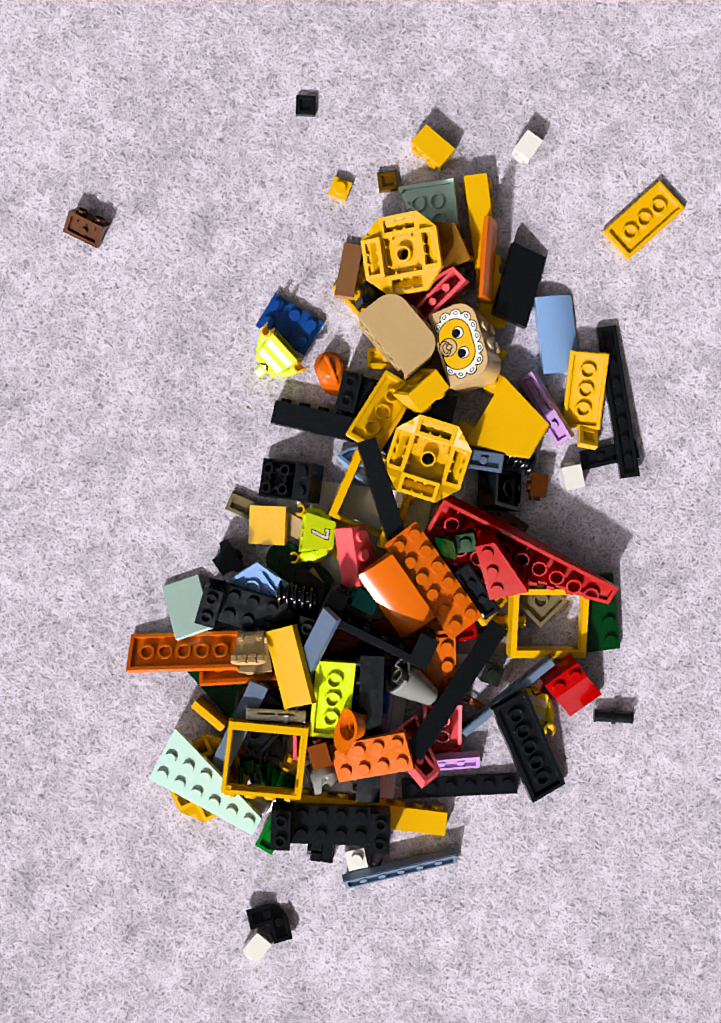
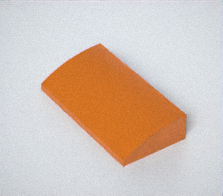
[477,216,498,304]
[357,552,436,638]

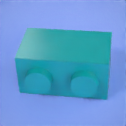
[349,587,377,615]

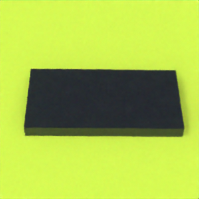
[491,242,546,329]

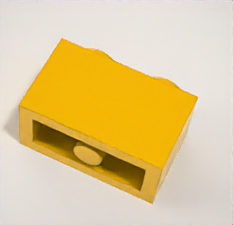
[411,124,455,172]

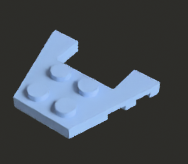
[225,560,293,632]

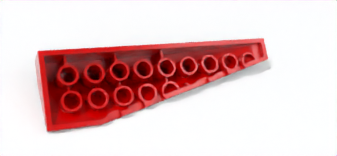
[424,495,619,604]

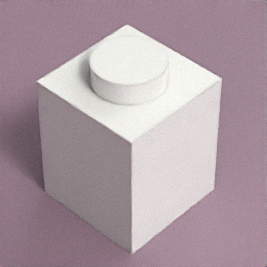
[512,130,543,164]
[559,461,585,491]
[345,845,368,871]
[242,927,273,963]

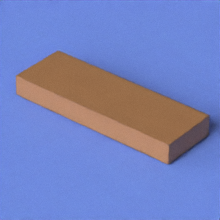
[334,242,362,300]

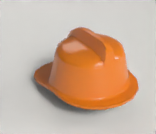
[314,351,348,396]
[333,708,367,753]

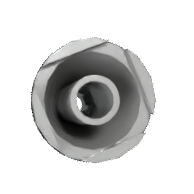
[384,658,439,705]

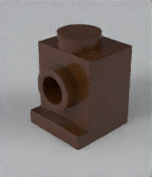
[525,472,549,501]

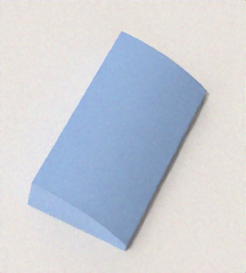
[533,295,578,375]

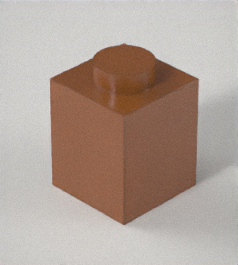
[307,737,333,770]

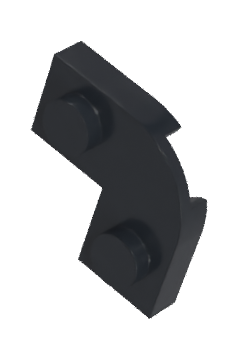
[246,904,293,944]

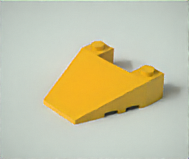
[456,375,549,459]

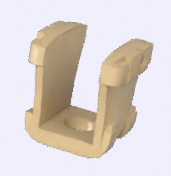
[231,630,273,675]

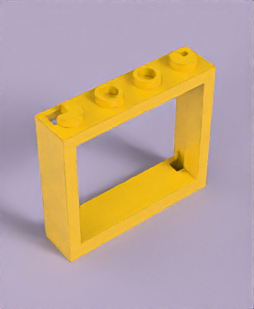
[327,446,416,537]
[506,584,589,658]
[221,718,309,802]

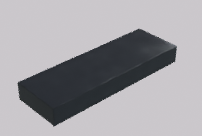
[578,439,640,470]
[452,561,501,620]

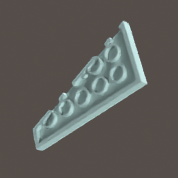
[397,178,466,296]
[149,727,262,835]

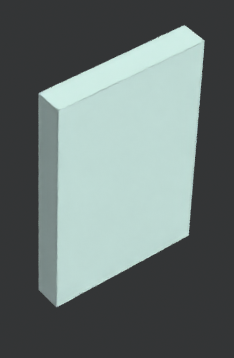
[162,574,213,641]

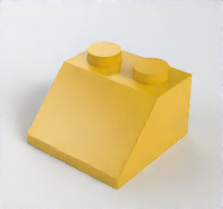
[392,368,450,414]

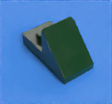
[435,530,476,559]
[257,759,295,789]

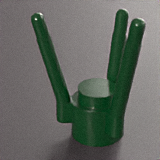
[238,755,267,796]

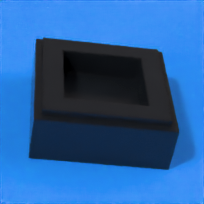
[296,95,316,117]

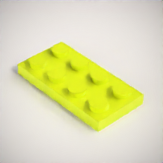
[309,659,356,738]

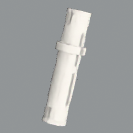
[245,708,306,724]

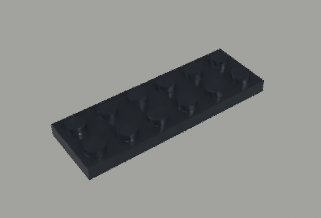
[490,688,565,803]

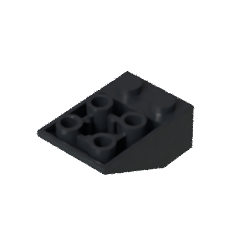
[259,458,324,504]

